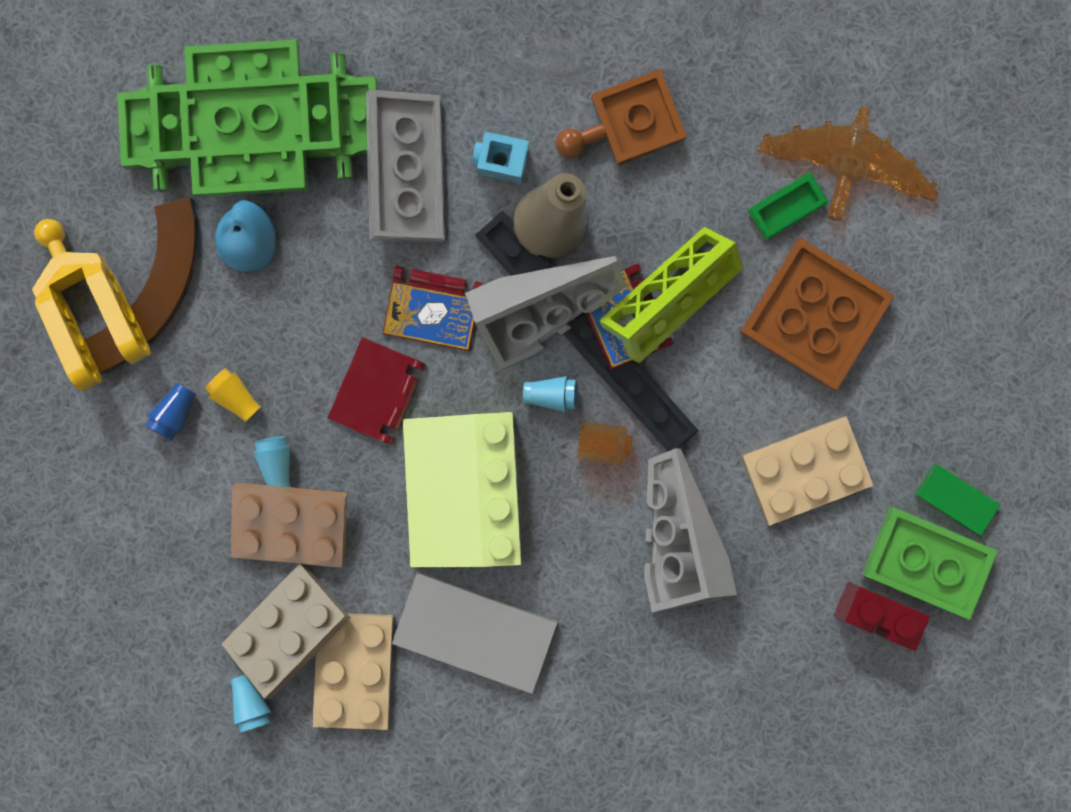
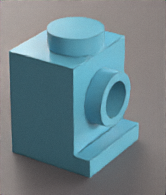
[472,132,529,185]

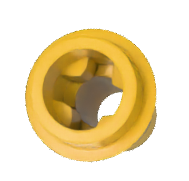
[204,368,261,422]

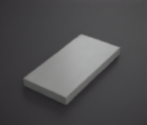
[366,89,445,243]
[392,572,557,694]

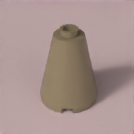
[514,173,587,259]

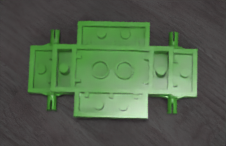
[117,39,378,198]

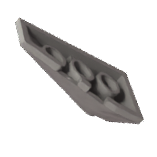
[644,448,737,613]

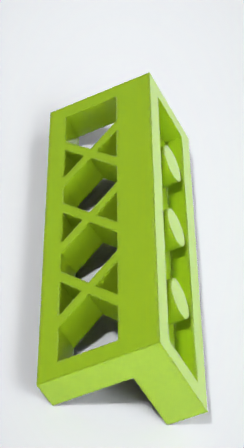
[599,227,744,363]

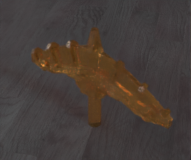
[757,106,938,221]

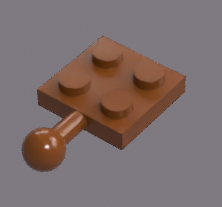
[555,69,687,166]

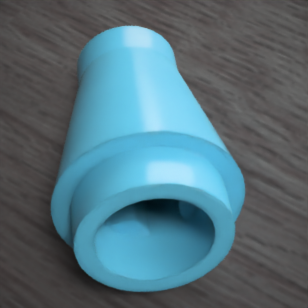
[523,376,578,413]
[253,436,290,487]
[230,675,271,733]

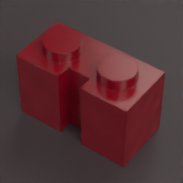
[834,581,930,652]

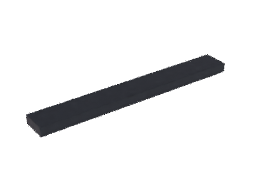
[475,211,699,452]

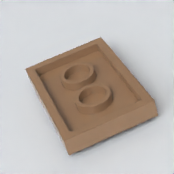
[231,482,348,568]

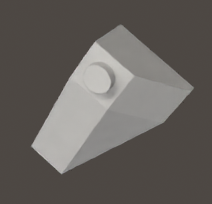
[465,256,627,370]

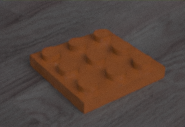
[739,237,894,391]

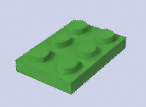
[861,506,998,620]

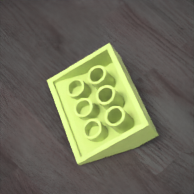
[403,412,521,567]

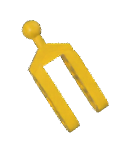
[32,219,151,392]

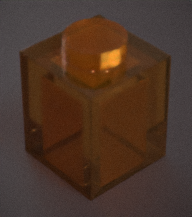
[576,421,632,464]

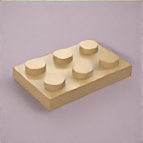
[741,416,874,526]
[313,613,394,730]

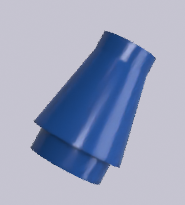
[145,383,196,441]

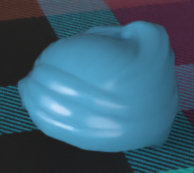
[215,200,276,273]

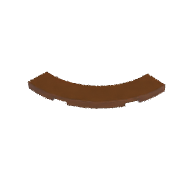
[85,197,198,374]

